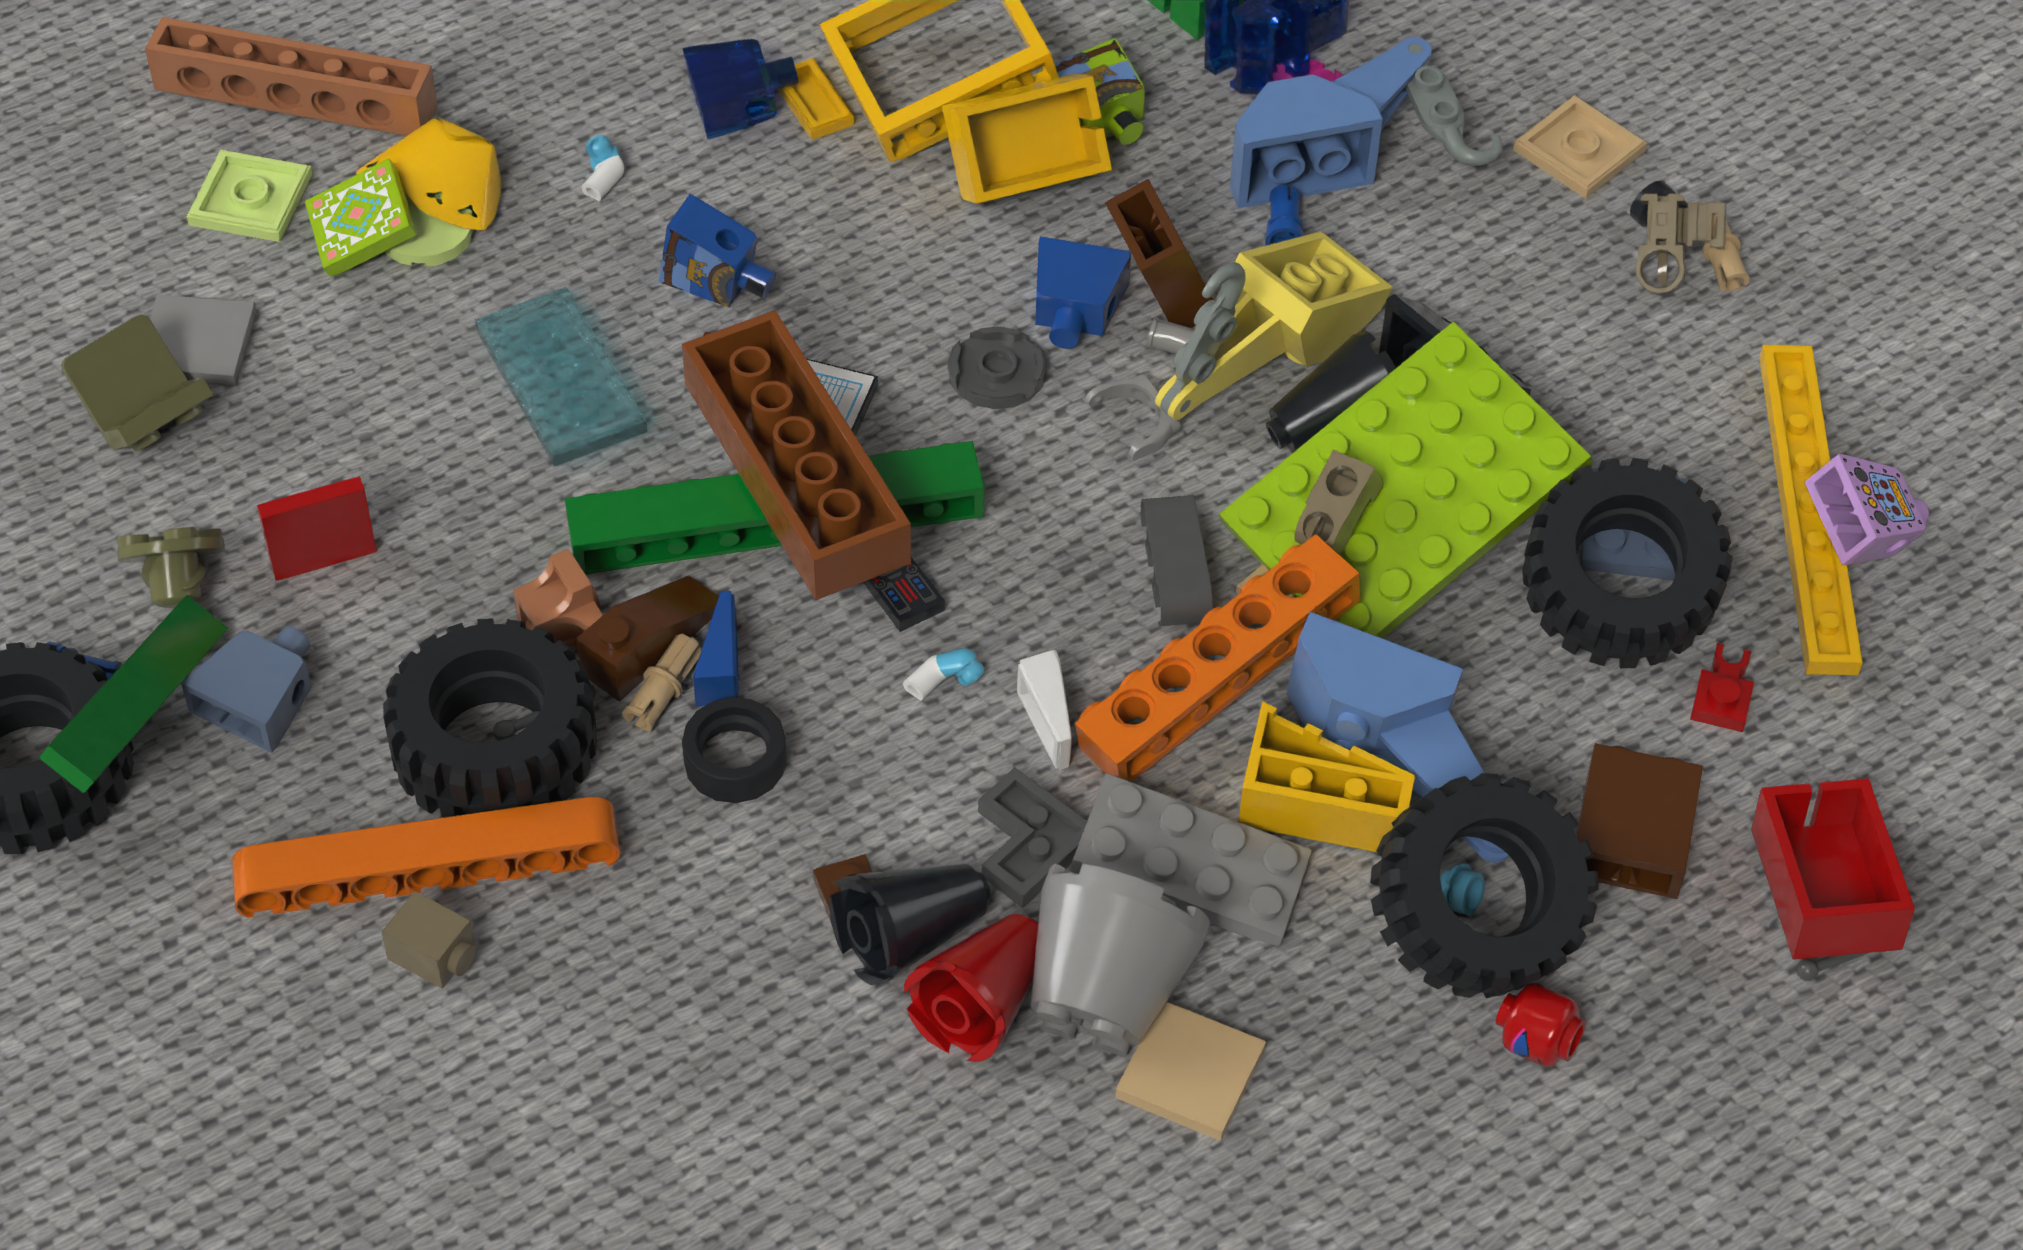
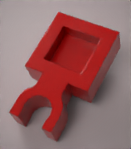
[1690,643,1754,732]

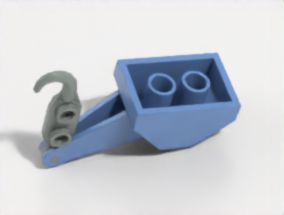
[1230,37,1503,208]

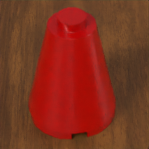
[904,914,1038,1062]

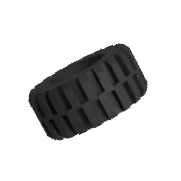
[1522,458,1732,669]
[383,618,597,818]
[0,642,134,854]
[1370,773,1599,998]

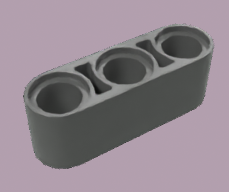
[1140,495,1213,626]

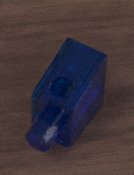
[682,39,799,139]

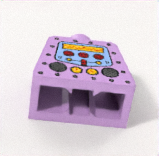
[1804,454,1929,565]

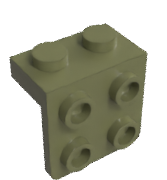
[61,315,214,452]

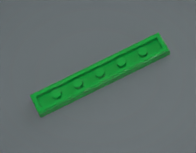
[39,595,228,793]

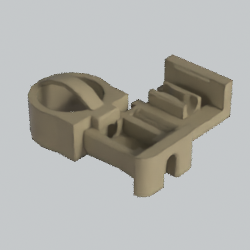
[1635,194,1727,296]

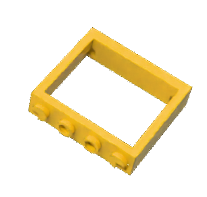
[819,0,1059,162]

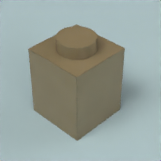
[381,891,476,989]

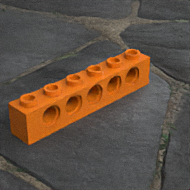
[1075,534,1360,782]

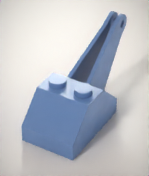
[1286,612,1510,863]

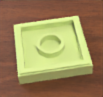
[187,150,313,242]

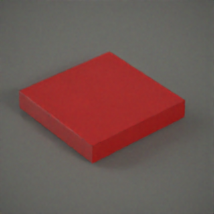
[257,476,377,581]

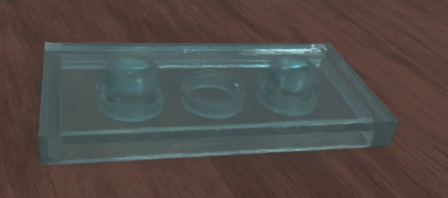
[475,287,647,467]

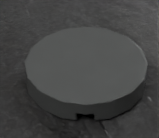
[948,326,1047,409]

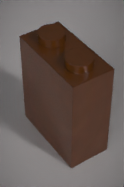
[1105,179,1213,328]
[1576,743,1703,899]

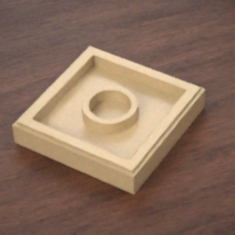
[1513,95,1647,199]
[1115,1002,1266,1141]

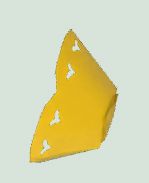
[356,117,502,231]

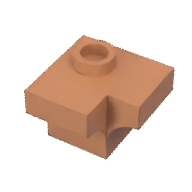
[513,549,603,647]

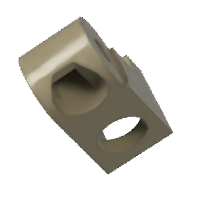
[1294,450,1383,555]

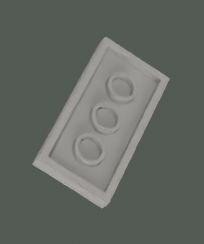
[1069,773,1312,946]

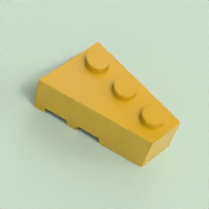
[1238,701,1415,852]

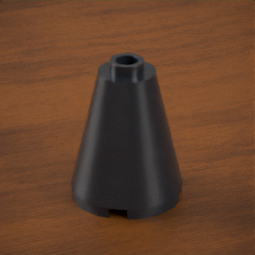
[1266,330,1396,453]
[829,864,991,985]

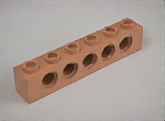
[145,17,438,136]

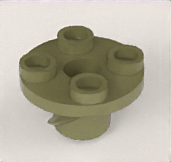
[117,527,225,608]

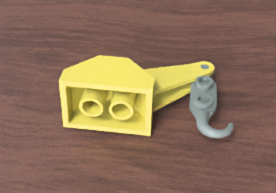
[1155,231,1393,421]

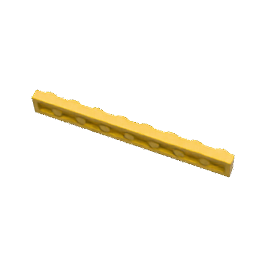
[1759,345,1863,676]

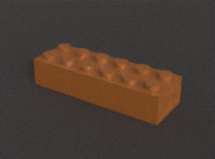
[682,310,911,601]

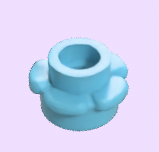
[1440,863,1485,916]

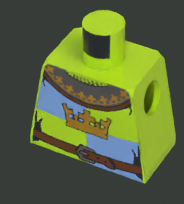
[1039,38,1145,145]

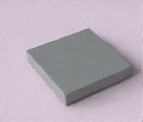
[150,294,257,386]

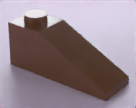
[576,575,719,702]

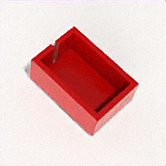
[1751,778,1915,960]

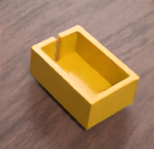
[942,73,1112,204]

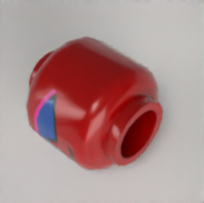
[1496,983,1586,1068]

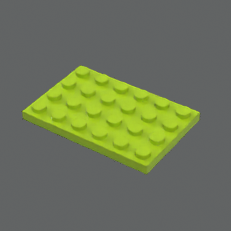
[1219,322,1592,639]

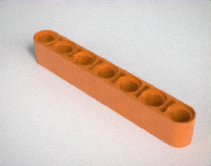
[232,797,621,918]

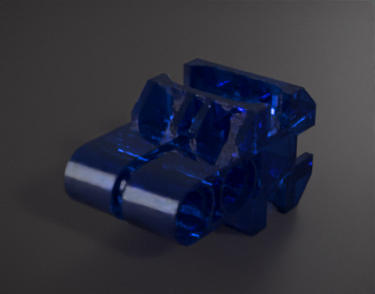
[1204,0,1349,95]

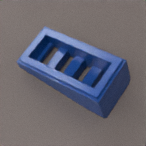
[693,591,739,706]

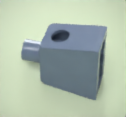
[181,626,312,753]

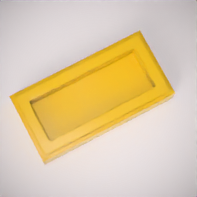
[771,58,854,140]

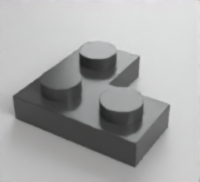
[978,767,1087,908]

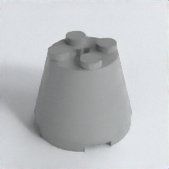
[1031,864,1210,1057]

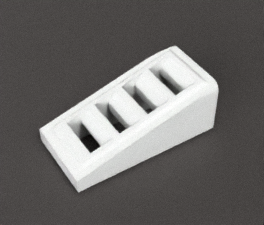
[1017,650,1072,770]

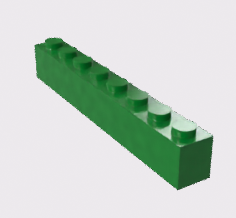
[564,441,984,574]

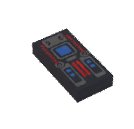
[863,557,945,632]

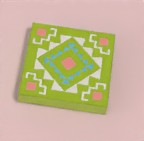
[305,158,417,276]

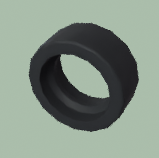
[682,697,787,803]

